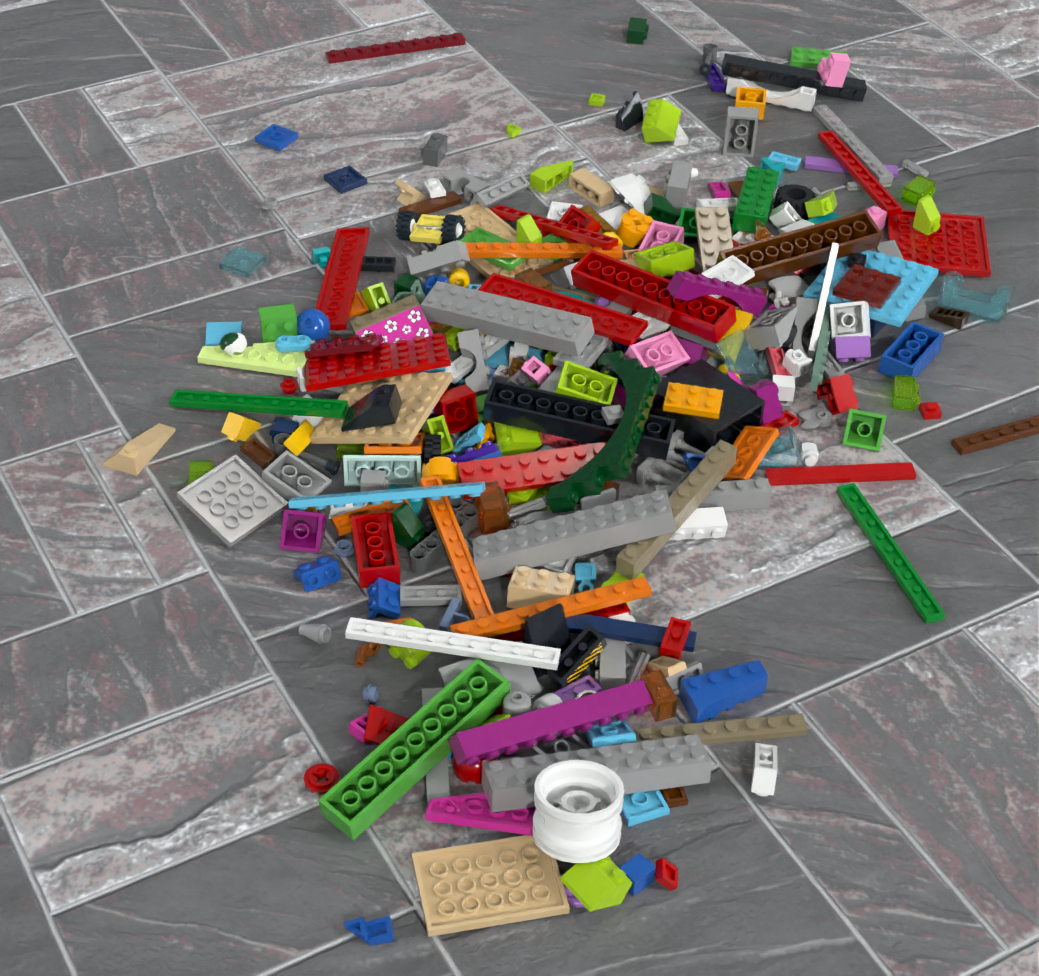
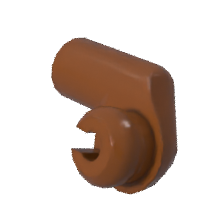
[355,642,380,667]

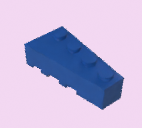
[679,660,768,723]

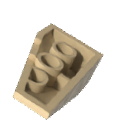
[104,423,176,476]

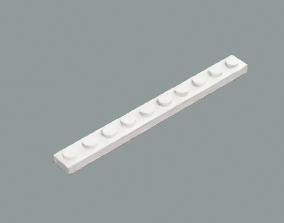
[345,617,561,670]

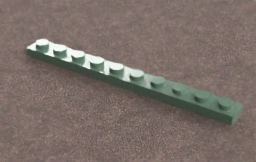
[809,306,831,391]

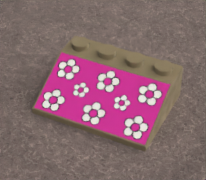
[350,294,433,344]

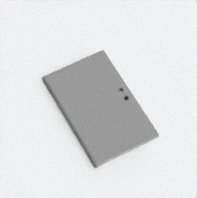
[438,641,542,697]

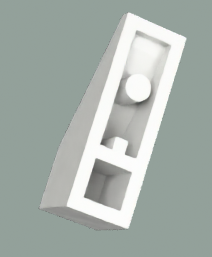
[751,743,777,796]

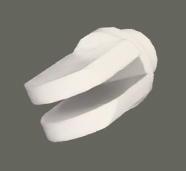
[799,442,819,467]

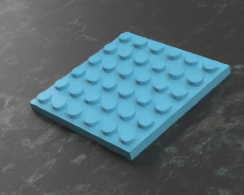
[803,250,939,327]

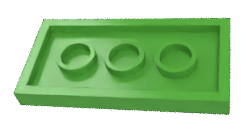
[790,47,848,69]
[459,227,528,271]

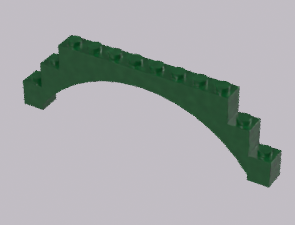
[546,350,661,514]

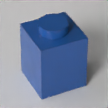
[619,853,656,896]

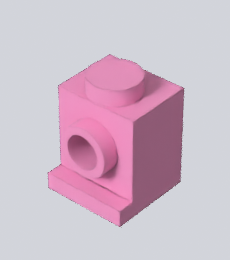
[521,356,551,388]

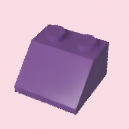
[828,336,871,363]

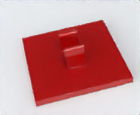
[363,704,409,745]

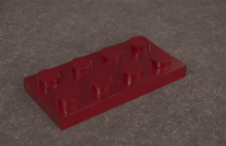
[304,333,383,358]

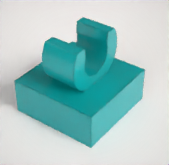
[311,246,330,268]

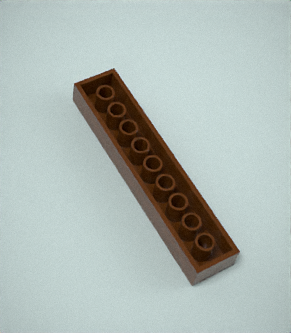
[716,210,883,285]

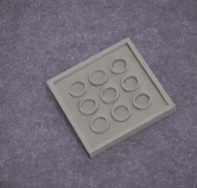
[177,454,288,547]

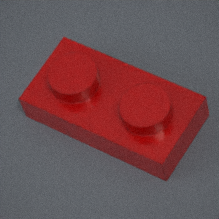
[660,617,692,658]

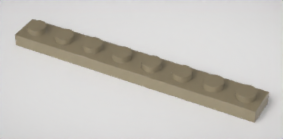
[633,713,808,745]

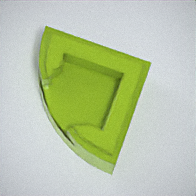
[506,123,522,138]

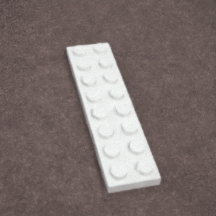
[632,255,755,342]

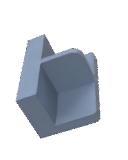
[439,597,473,632]

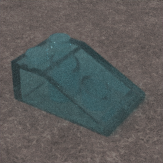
[756,425,802,470]

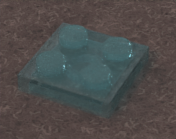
[219,246,266,278]

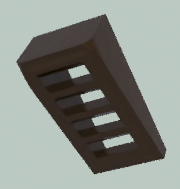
[929,307,969,330]

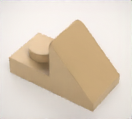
[395,178,425,206]

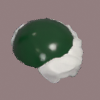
[220,332,247,355]

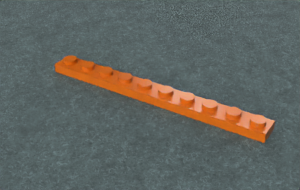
[465,242,623,259]
[420,475,494,619]
[450,576,652,638]

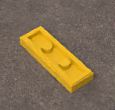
[283,420,315,456]

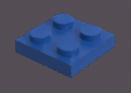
[255,124,298,151]

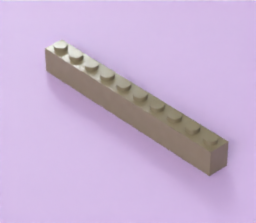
[616,440,737,580]

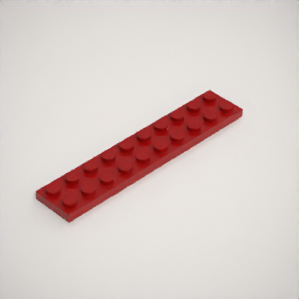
[316,227,370,331]
[478,273,648,346]

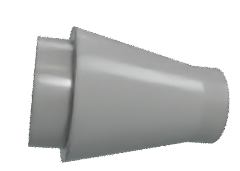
[299,623,331,644]

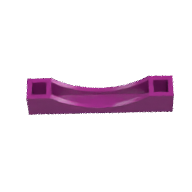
[667,270,768,317]

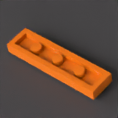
[331,499,411,536]

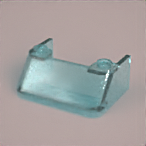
[716,323,770,378]

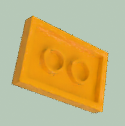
[663,382,724,419]

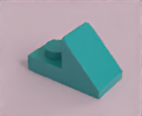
[760,157,785,186]

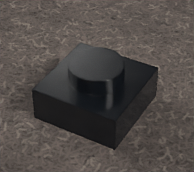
[847,253,867,270]

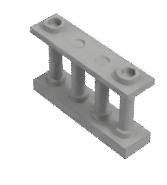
[636,429,714,485]

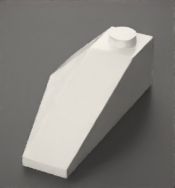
[609,173,655,221]

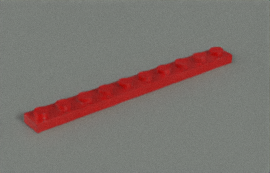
[818,130,902,216]
[489,204,619,251]

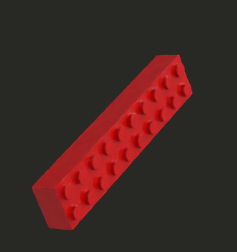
[570,249,737,344]

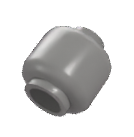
[503,691,531,717]

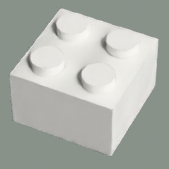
[830,301,871,339]

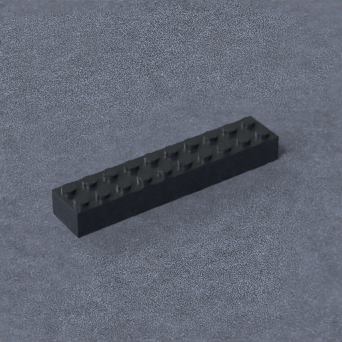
[482,379,675,460]

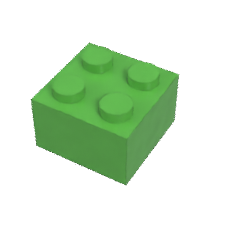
[258,304,298,343]

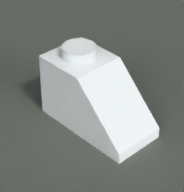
[769,201,802,230]

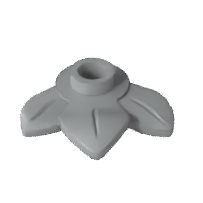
[797,406,833,429]

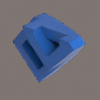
[344,916,395,946]

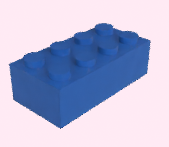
[878,321,944,385]

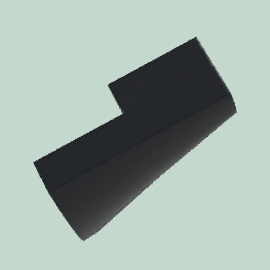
[616,91,643,131]

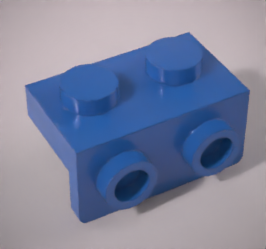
[292,555,342,592]
[367,577,400,619]

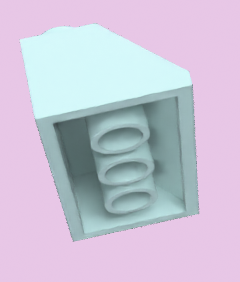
[343,455,421,487]

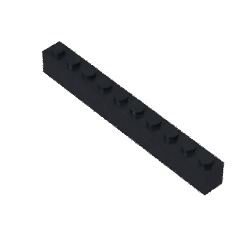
[721,53,867,102]

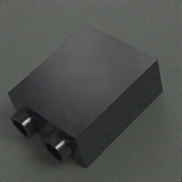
[649,359,765,453]

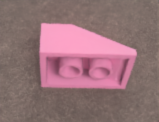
[637,220,684,252]
[624,331,690,378]

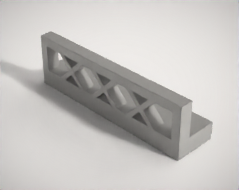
[469,172,530,209]

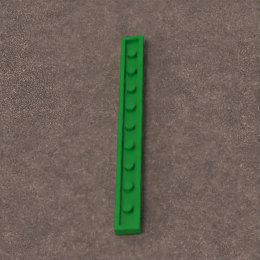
[169,390,349,418]
[836,483,946,624]

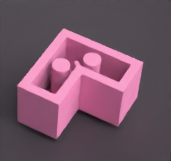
[817,53,851,87]

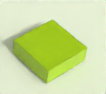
[588,93,606,107]

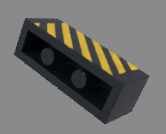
[546,625,607,689]

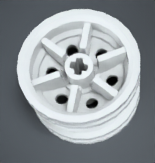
[533,760,624,863]

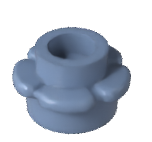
[334,539,354,558]
[363,684,379,705]

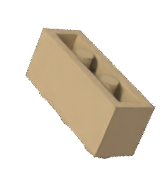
[568,168,615,208]

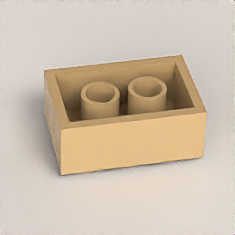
[506,566,575,609]

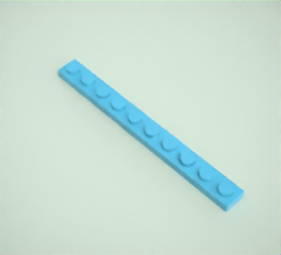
[288,482,486,511]

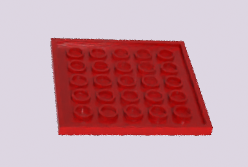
[887,210,991,278]

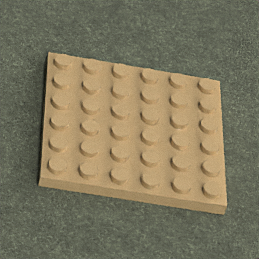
[310,372,453,444]

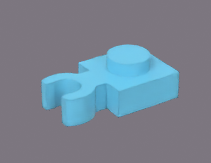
[575,563,596,593]

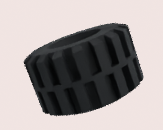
[774,184,816,220]

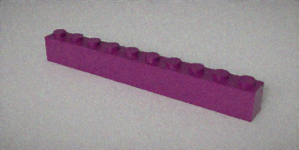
[448,680,653,766]

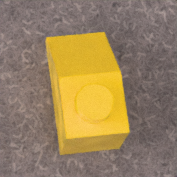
[221,412,262,442]

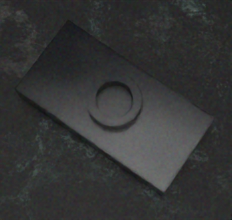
[361,256,396,272]

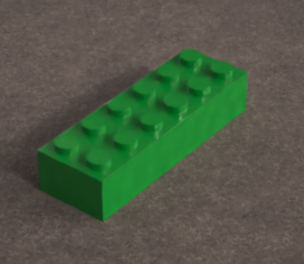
[732,167,779,235]

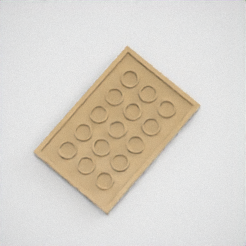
[411,835,570,937]

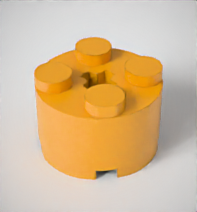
[616,209,653,248]
[421,457,460,485]

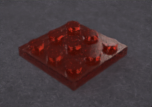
[832,264,902,309]

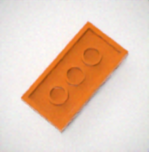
[721,426,779,481]

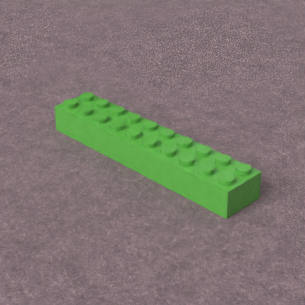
[318,658,510,841]

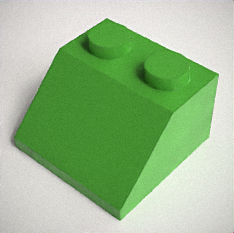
[842,408,887,452]

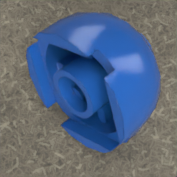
[297,308,331,341]

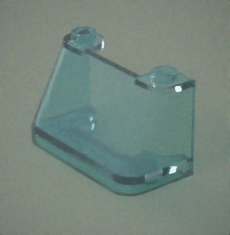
[938,271,1016,323]

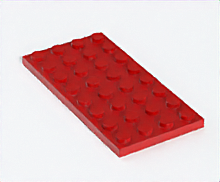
[305,333,451,392]

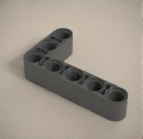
[410,496,479,574]

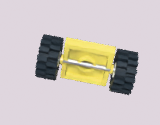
[395,210,466,244]

